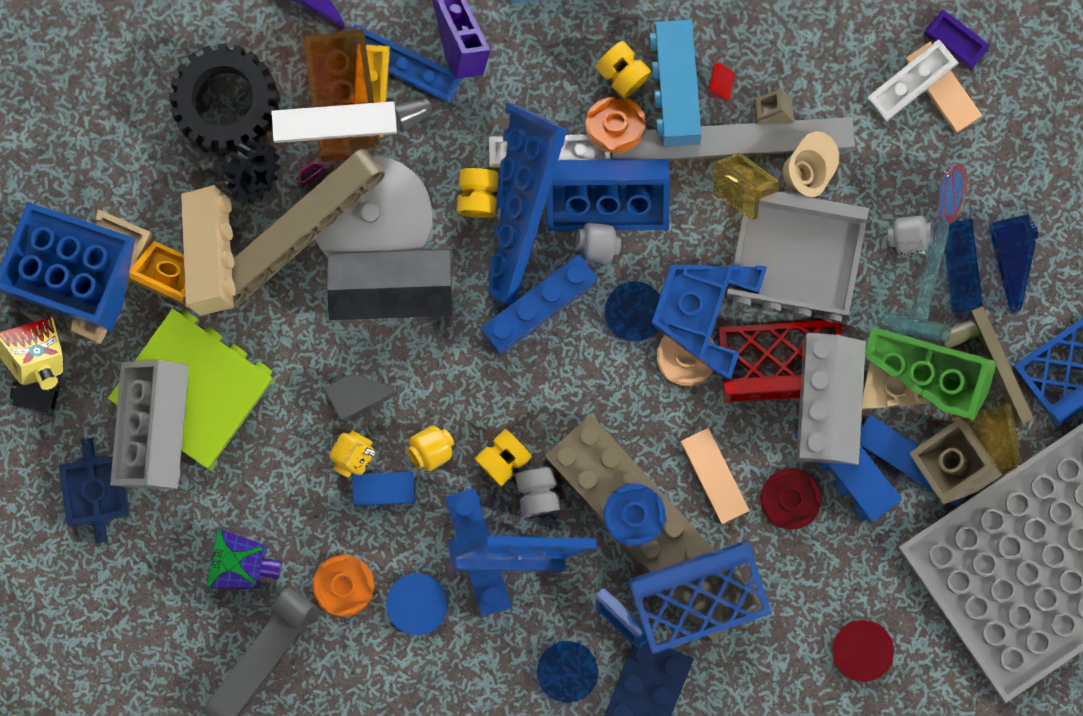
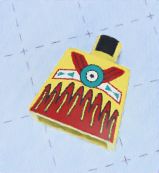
[0,317,63,390]

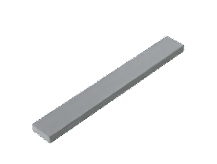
[612,117,855,160]

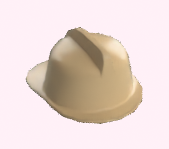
[782,131,839,198]

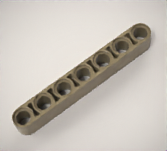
[226,149,385,310]

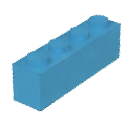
[650,20,701,147]

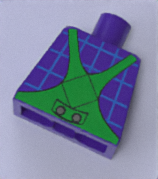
[206,529,282,589]

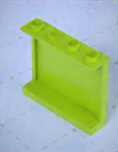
[108,308,276,471]

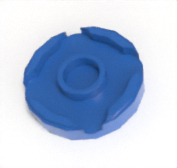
[604,484,666,546]
[386,573,448,636]

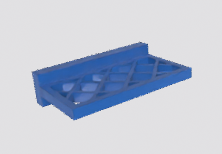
[1013,318,1083,429]
[448,536,597,573]
[628,540,772,654]

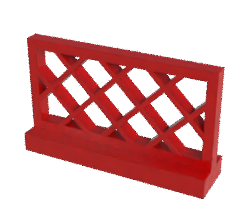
[718,320,842,403]

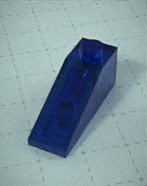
[988,214,1038,315]

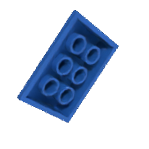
[0,202,135,332]

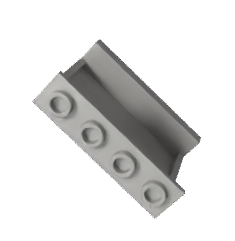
[727,186,869,323]

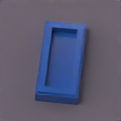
[352,472,415,506]
[596,588,647,649]

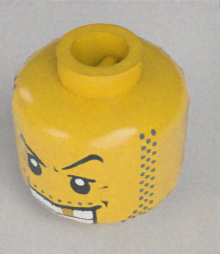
[329,430,375,478]

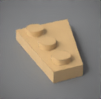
[862,361,931,410]

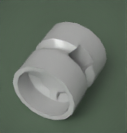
[515,467,561,517]

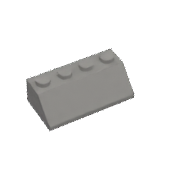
[796,333,866,465]
[110,360,188,489]

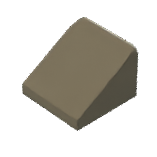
[755,88,794,124]

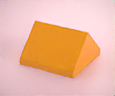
[128,241,188,308]

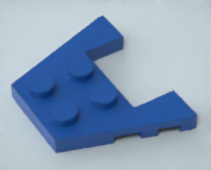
[651,265,767,381]

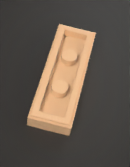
[905,42,982,134]
[681,428,750,525]

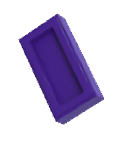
[924,9,991,70]

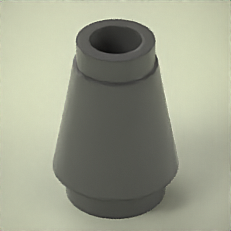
[395,98,433,133]

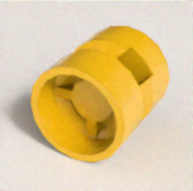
[595,41,652,99]
[456,168,499,218]
[474,428,533,487]

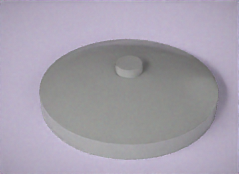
[316,156,433,258]

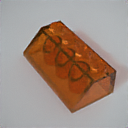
[303,28,381,163]

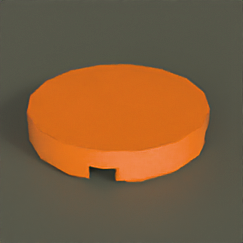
[585,97,646,153]
[312,555,375,617]

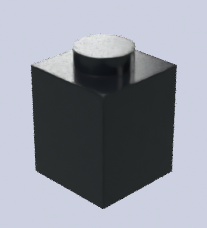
[10,381,60,416]

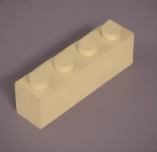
[181,185,236,316]

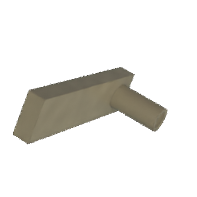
[938,306,1034,427]

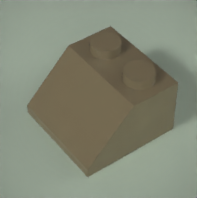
[909,418,1002,504]

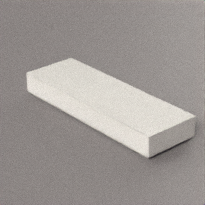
[867,39,959,121]

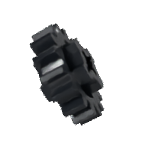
[221,139,280,205]

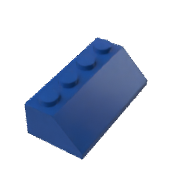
[547,159,670,231]

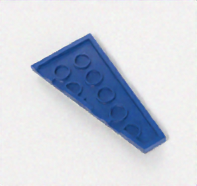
[488,102,568,304]

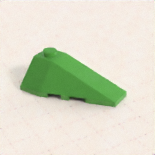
[865,327,997,420]

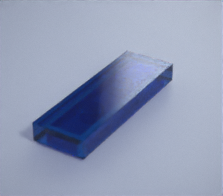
[941,219,983,313]

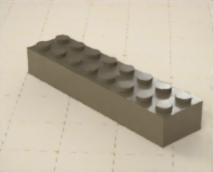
[545,415,759,642]

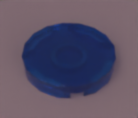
[605,281,661,342]
[537,641,599,703]

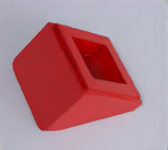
[707,62,735,101]

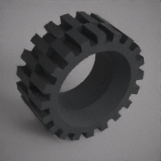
[169,44,280,157]

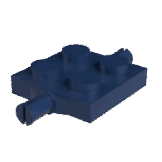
[59,438,130,544]

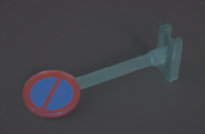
[882,162,968,342]

